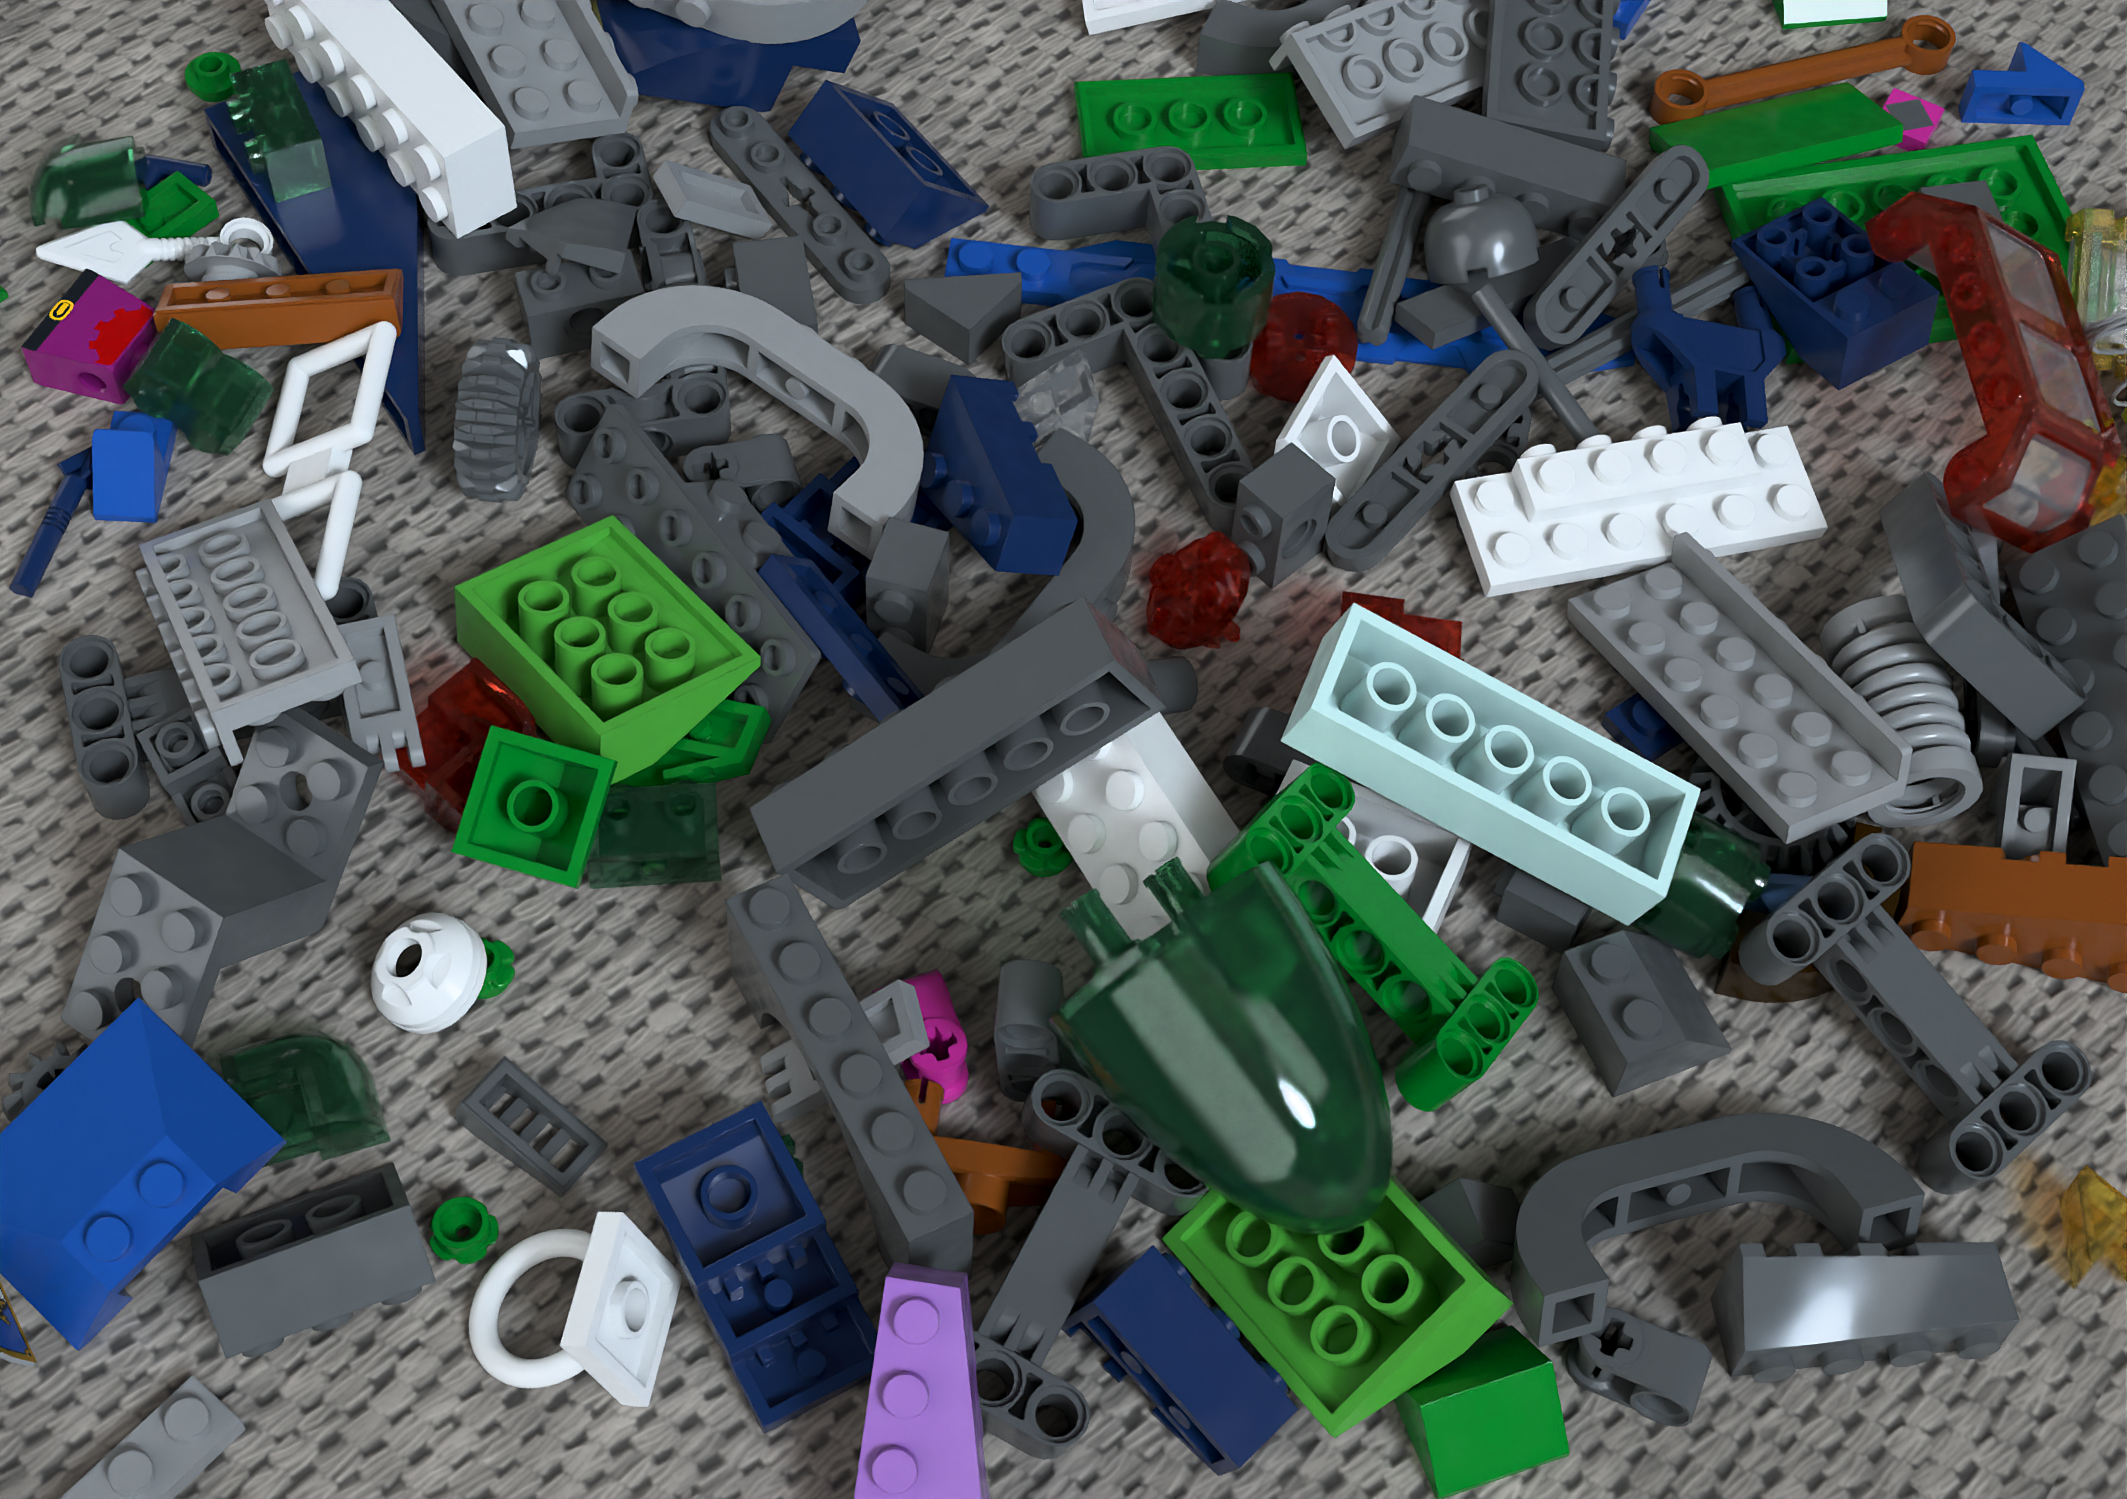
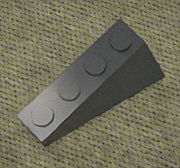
[1710,1242,2019,1383]

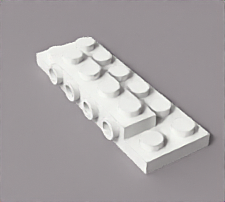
[1449,416,1828,597]

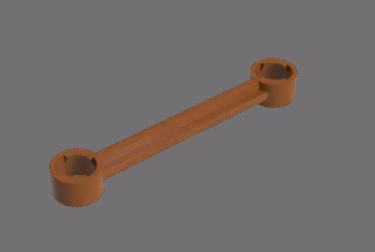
[1649,15,1956,125]

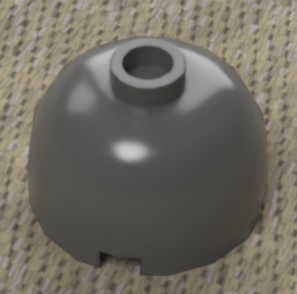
[1424,184,1541,284]

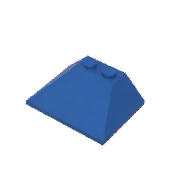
[0,997,287,1351]

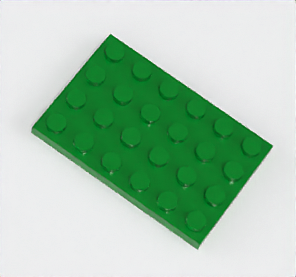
[1713,135,2116,365]

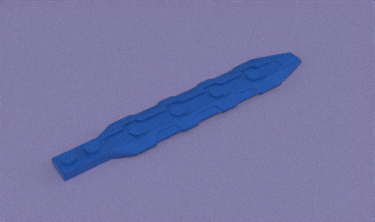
[944,238,1636,374]

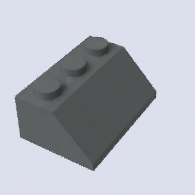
[190,1163,436,1359]

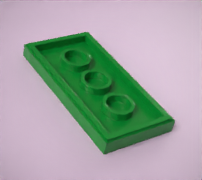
[1074,72,1307,170]
[1649,82,1904,190]

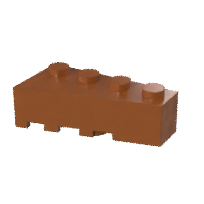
[1894,841,2127,993]

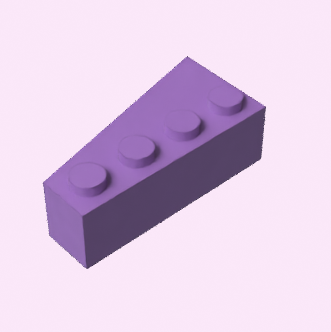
[854,1262,990,1499]

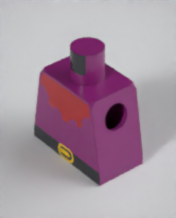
[21,268,183,405]

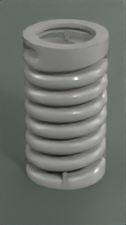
[1820,595,1983,828]

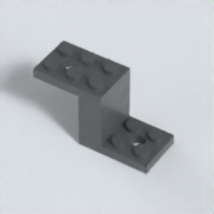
[61,707,384,1048]

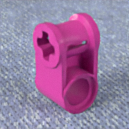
[872,969,969,1105]

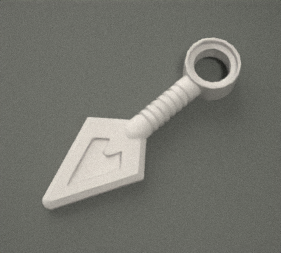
[36,216,273,285]

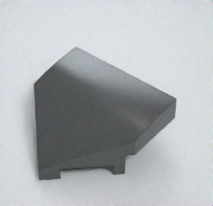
[505,198,637,275]

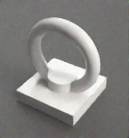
[469,1212,683,1407]

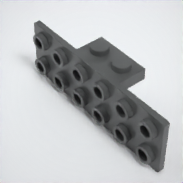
[564,404,821,744]

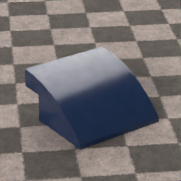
[591,0,861,112]

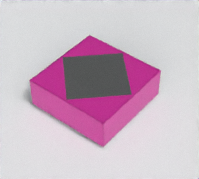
[1882,88,1945,152]

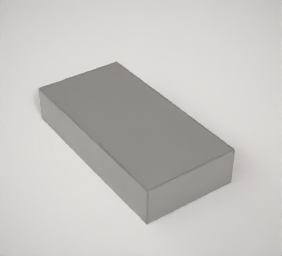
[653,160,773,240]

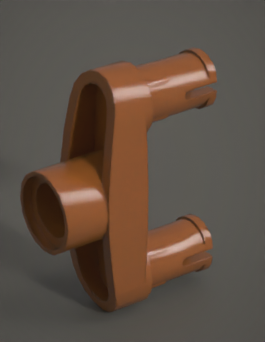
[903,1079,1072,1235]

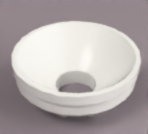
[370,912,487,1034]

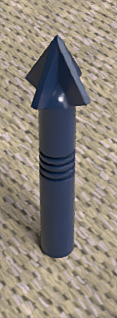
[9,446,93,598]

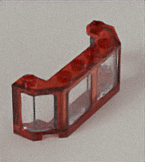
[1864,191,2123,554]

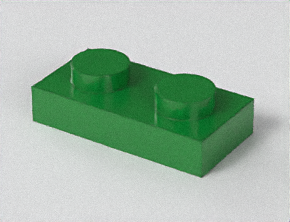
[103,171,219,268]

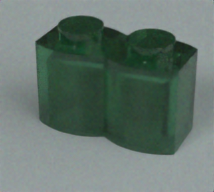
[122,318,274,456]

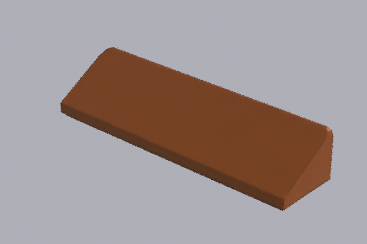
[153,268,404,353]

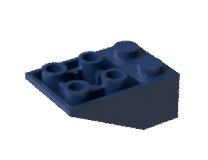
[1731,197,1940,391]

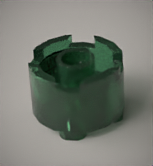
[1151,215,1276,359]
[1630,810,1771,959]

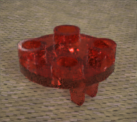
[1247,291,1358,403]
[1146,531,1251,650]

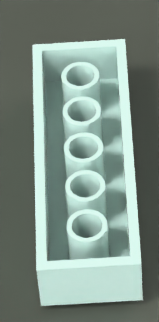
[1281,603,1701,926]

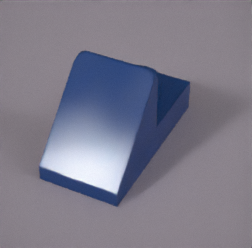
[1958,42,2085,126]
[92,411,178,523]

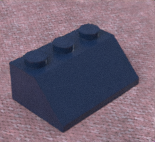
[787,80,989,249]

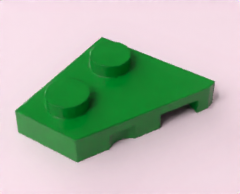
[608,699,772,802]

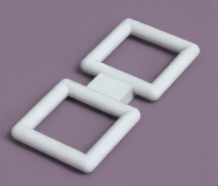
[263,321,397,601]

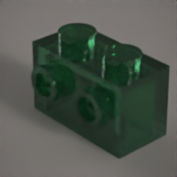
[225,58,332,203]
[586,780,722,889]

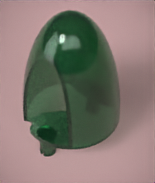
[1048,857,1393,1236]

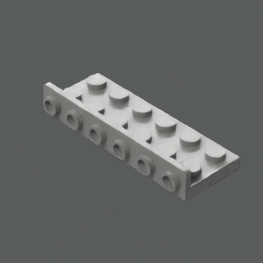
[431,0,638,149]
[1268,0,1490,149]
[135,498,363,767]
[1567,532,1913,844]

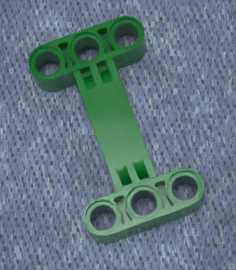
[1206,762,1539,1112]

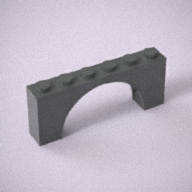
[725,873,974,1281]

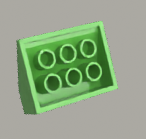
[454,515,761,785]
[1162,1092,1514,1438]

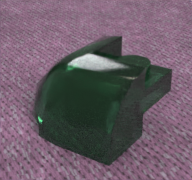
[28,133,150,229]
[219,1030,391,1168]

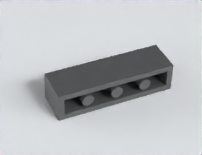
[1389,95,1627,240]

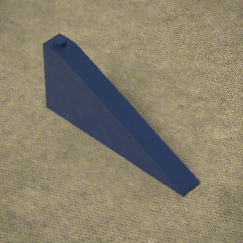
[204,71,426,455]

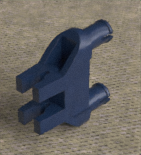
[1630,265,1787,433]

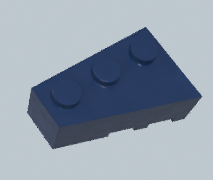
[919,375,1078,576]
[1061,1245,1298,1476]

